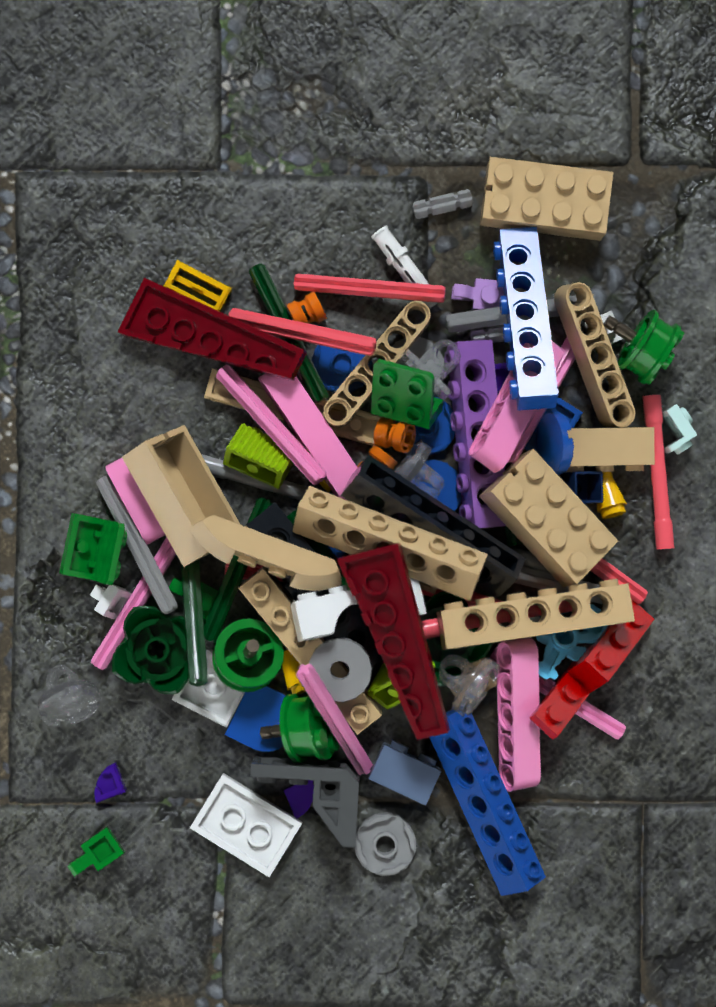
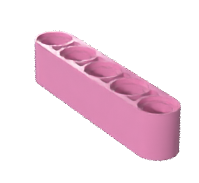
[469,341,564,473]
[258,374,358,500]
[496,637,541,792]

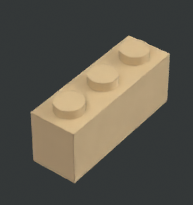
[566,427,655,472]

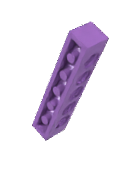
[444,340,506,529]

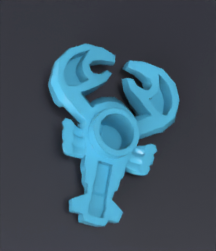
[536,593,607,681]

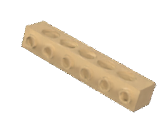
[292,486,488,601]
[238,566,382,735]
[437,579,635,650]

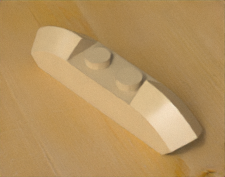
[189,515,342,591]

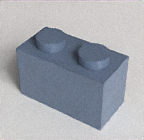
[368,740,441,806]

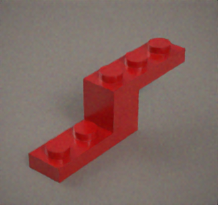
[529,600,655,740]

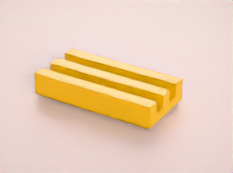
[164,260,232,312]

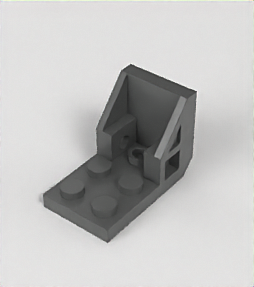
[250,756,359,847]

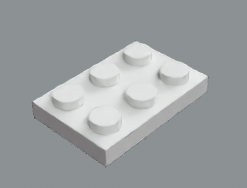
[190,773,302,877]

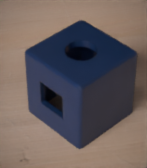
[561,471,603,504]

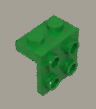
[371,359,443,429]
[59,513,127,586]

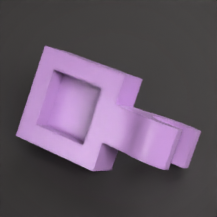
[451,278,504,310]

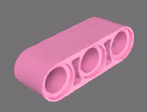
[105,457,165,545]

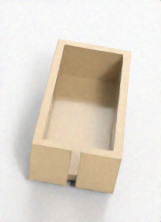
[480,157,613,241]
[122,425,241,567]
[479,449,618,587]

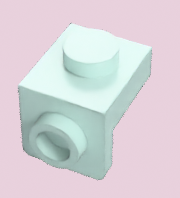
[663,404,697,455]

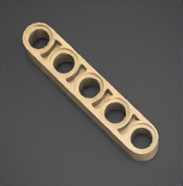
[554,282,636,428]
[324,301,431,428]

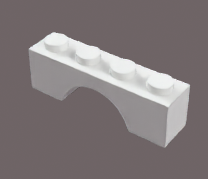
[290,578,427,642]

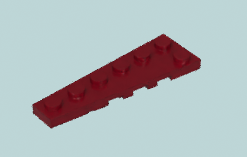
[118,278,307,381]
[337,542,450,740]

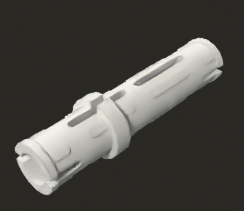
[371,225,437,309]

